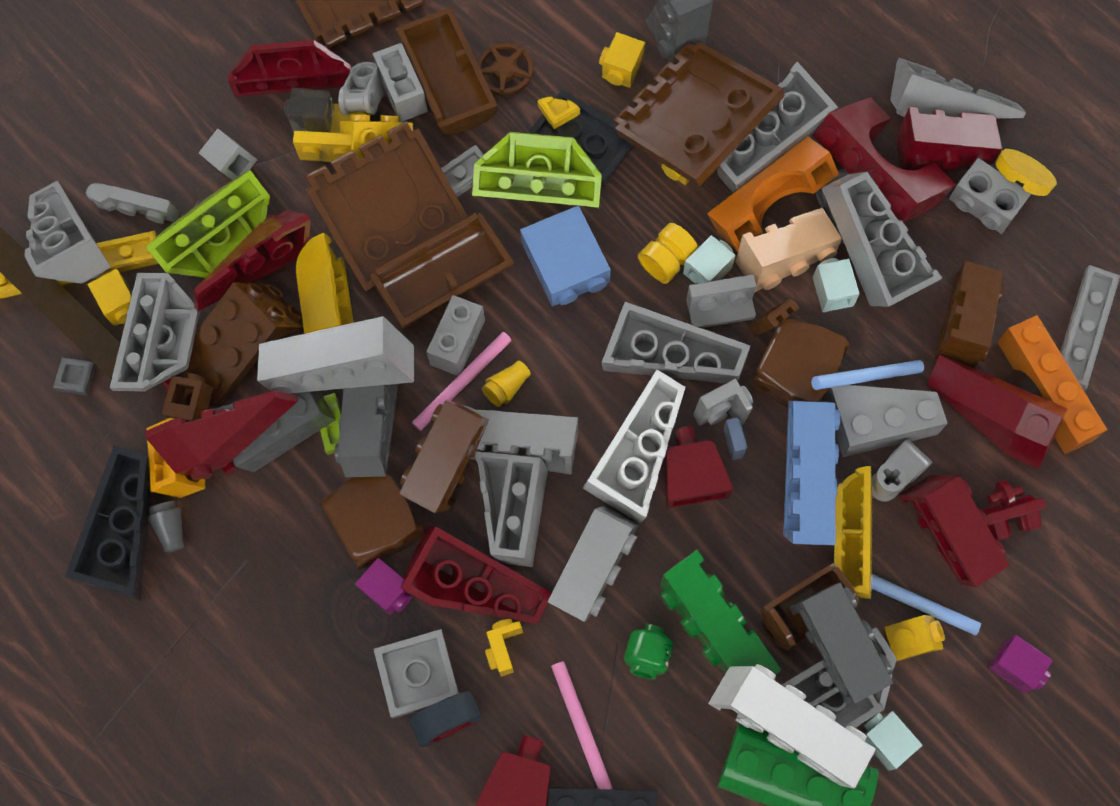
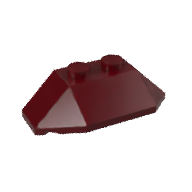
[228,40,351,97]

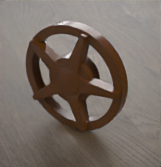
[477,43,533,96]

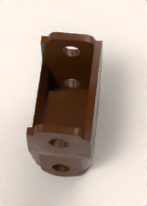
[751,317,850,408]
[320,470,425,570]
[761,563,860,650]

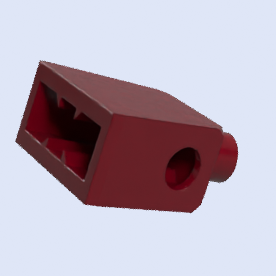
[665,426,733,509]
[476,735,551,806]

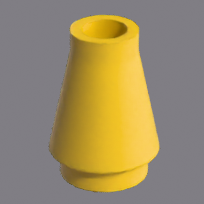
[482,361,531,407]

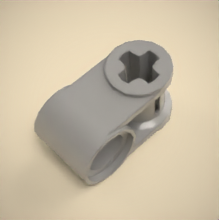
[338,62,384,115]
[872,439,933,502]

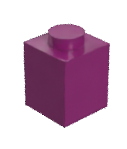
[355,558,412,616]
[988,635,1053,693]

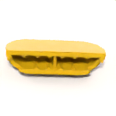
[296,233,354,334]
[834,466,872,599]

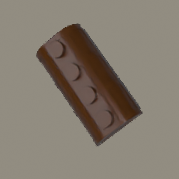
[395,7,498,134]
[370,213,514,330]

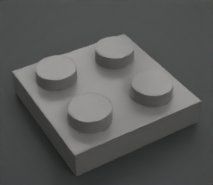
[374,629,459,719]

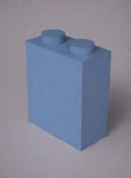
[520,205,611,306]

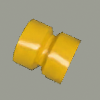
[638,223,698,284]

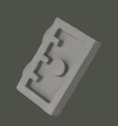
[686,275,756,328]
[693,379,753,426]

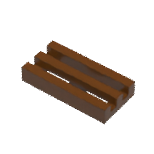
[748,299,799,337]

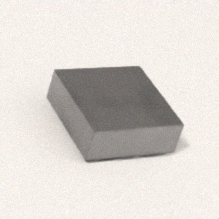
[53,357,97,396]

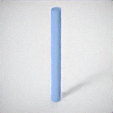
[811,360,924,390]
[872,574,981,636]

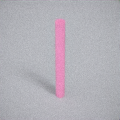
[412,332,512,432]
[551,661,613,789]

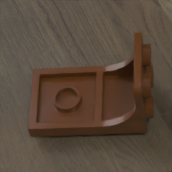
[184,282,304,405]

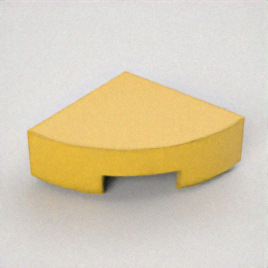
[537,97,580,129]

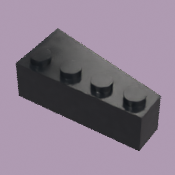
[65,446,151,601]

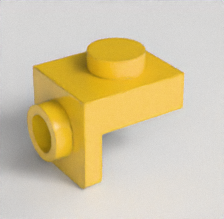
[884,615,945,661]
[485,619,523,677]

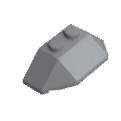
[110,273,200,391]
[782,627,897,728]

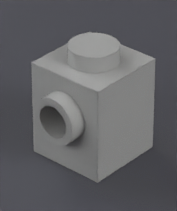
[199,128,257,180]

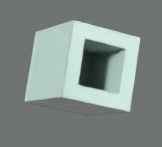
[683,235,736,284]
[813,258,859,312]
[863,711,922,771]

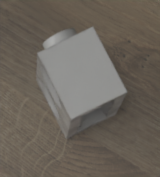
[373,43,428,122]
[949,158,1031,234]

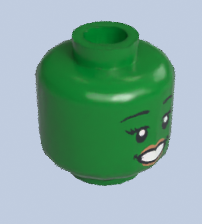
[624,624,674,680]

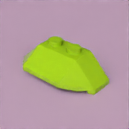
[472,132,602,207]
[145,170,270,278]

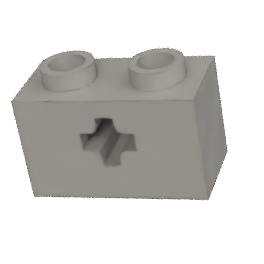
[426,295,485,376]

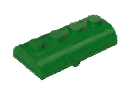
[717,722,879,806]

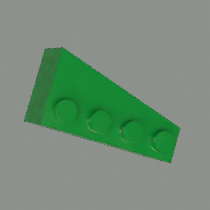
[659,550,781,675]

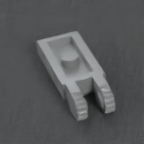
[85,183,180,224]

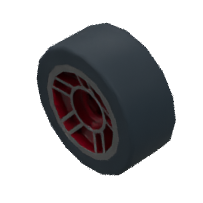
[409,691,482,747]

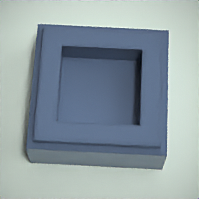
[723,417,747,461]

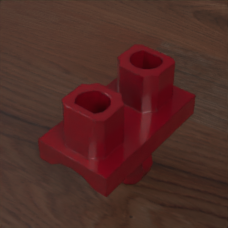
[981,480,1047,540]

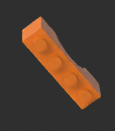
[707,137,839,252]
[997,315,1107,455]

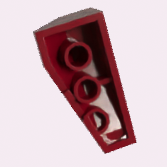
[194,210,311,312]
[927,354,1068,469]
[144,391,298,480]
[400,526,552,624]

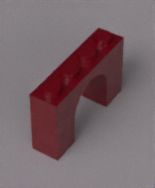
[813,97,956,223]

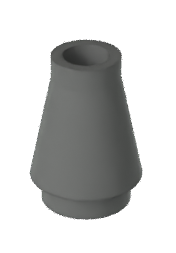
[147,501,185,553]

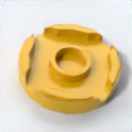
[996,149,1057,196]

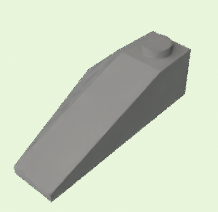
[890,58,1026,118]
[25,181,111,284]

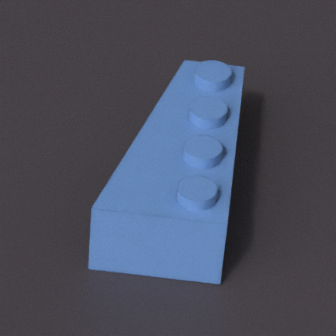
[783,401,840,545]

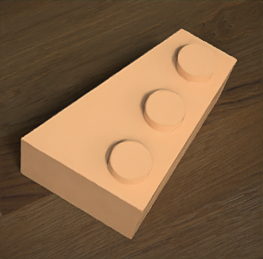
[735,208,842,293]

